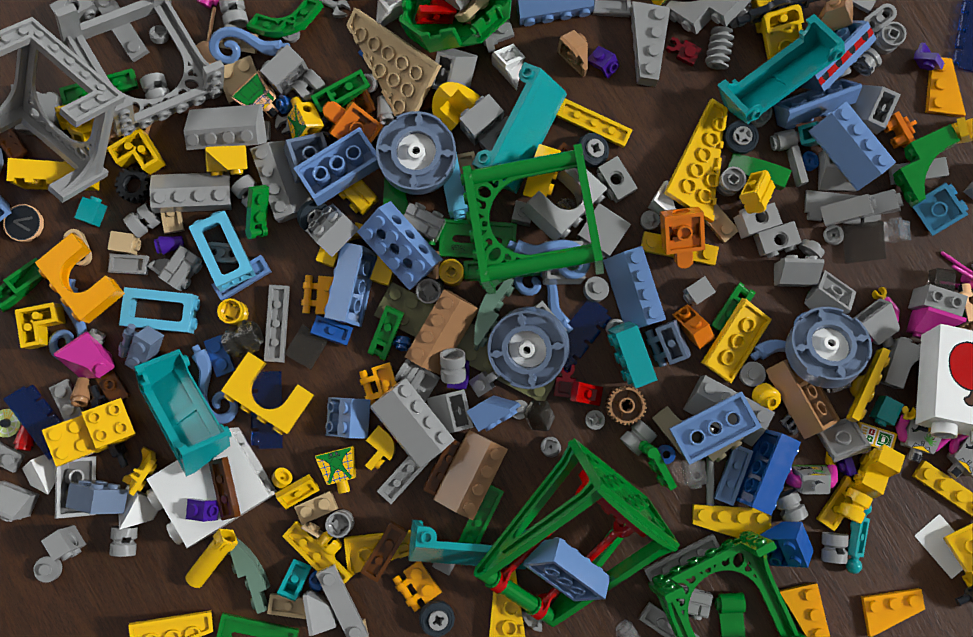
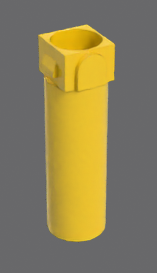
[185,528,238,588]

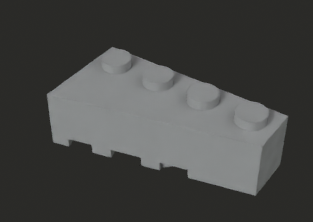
[630,1,670,87]

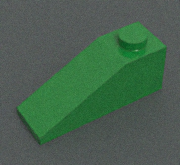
[311,69,370,118]

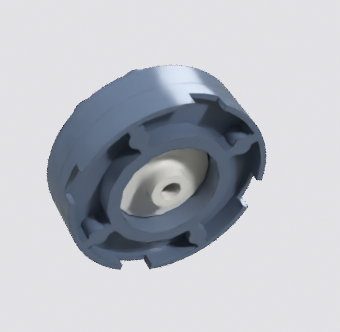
[376,111,457,195]
[488,307,569,389]
[785,307,872,388]

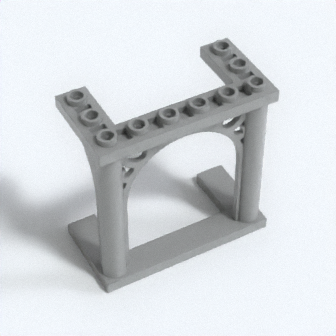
[54,0,224,137]
[0,17,125,203]

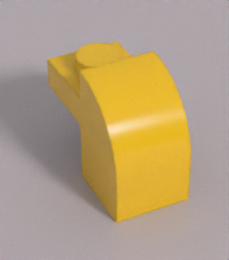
[951,117,973,144]
[365,425,396,470]

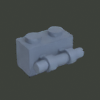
[645,319,691,367]
[118,324,164,370]

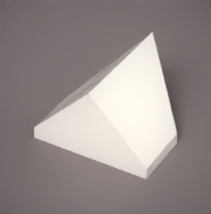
[376,0,404,26]
[492,44,525,90]
[648,180,676,215]
[22,452,56,495]
[118,485,158,530]

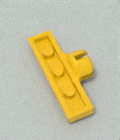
[846,347,891,422]
[282,521,352,584]

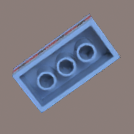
[800,20,877,92]

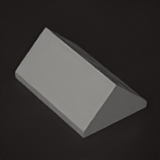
[55,456,96,519]

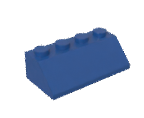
[735,429,801,515]

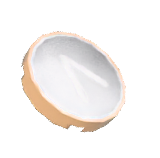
[4,204,44,242]

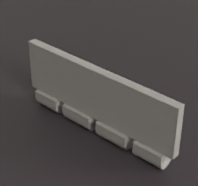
[804,190,881,227]

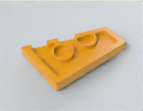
[925,57,966,117]
[779,582,830,637]
[861,588,925,637]

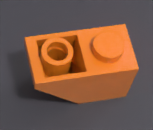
[672,304,715,349]

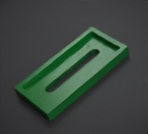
[439,218,517,259]
[217,613,299,637]

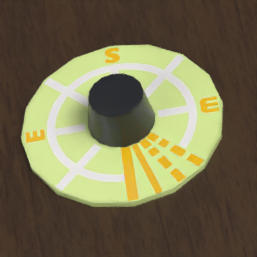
[0,409,21,437]

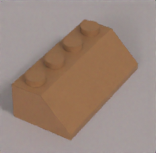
[405,289,479,375]
[766,359,840,439]
[433,429,508,520]

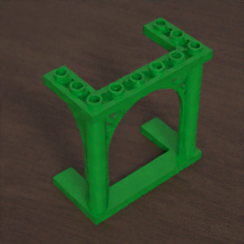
[460,143,604,294]
[648,531,806,637]

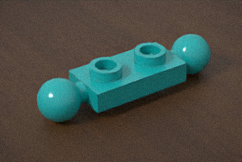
[846,505,872,574]

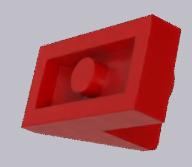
[415,0,457,24]
[570,381,603,406]

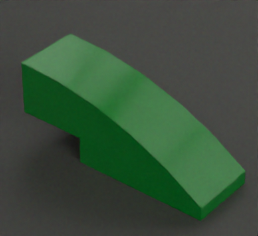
[727,153,792,191]
[0,258,44,313]

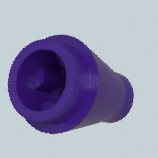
[154,236,184,255]

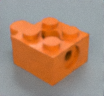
[322,101,384,143]
[660,207,705,269]

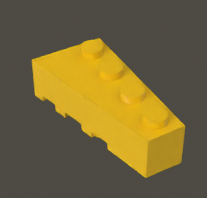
[6,158,100,191]

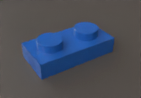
[310,315,353,347]
[203,335,236,377]

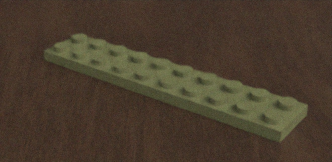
[374,282,559,404]

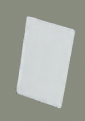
[915,514,963,579]

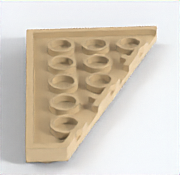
[346,8,441,116]

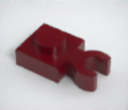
[666,37,702,67]
[554,364,576,398]

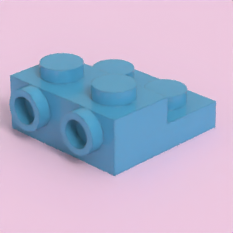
[913,183,968,236]

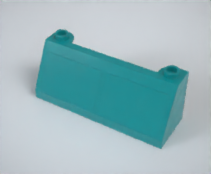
[717,14,845,124]
[472,62,567,194]
[134,349,232,477]
[408,520,528,569]

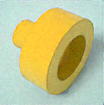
[271,468,293,488]

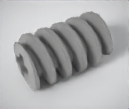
[705,26,734,70]

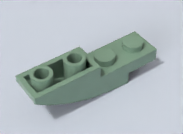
[474,279,514,351]
[228,537,270,614]

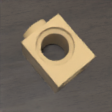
[108,231,141,255]

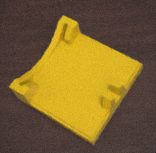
[122,446,157,496]

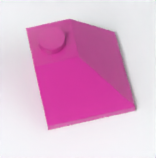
[906,306,967,339]
[54,331,115,378]

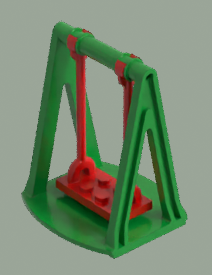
[474,438,680,627]

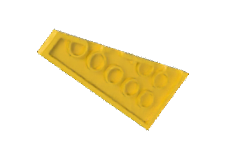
[663,98,728,223]

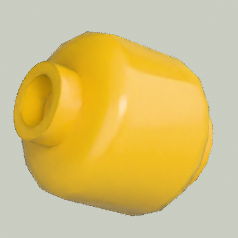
[752,383,781,411]

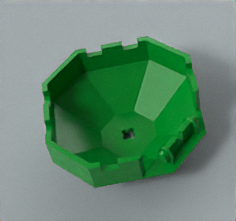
[399,0,512,53]

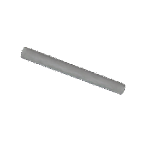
[706,427,714,506]

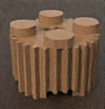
[605,386,647,425]

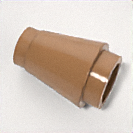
[70,377,90,407]

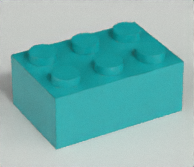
[607,321,658,389]

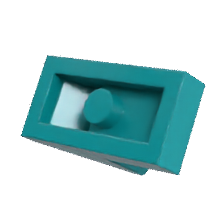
[277,559,312,601]

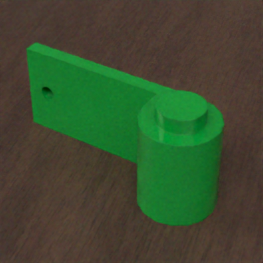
[715,592,746,637]

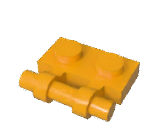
[301,275,334,315]
[359,362,397,409]
[392,561,442,612]

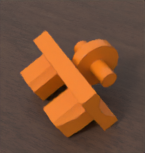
[884,111,917,149]

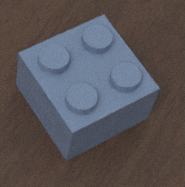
[283,132,328,184]
[66,480,128,514]

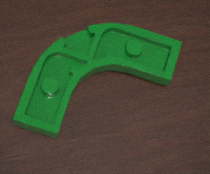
[246,0,323,39]

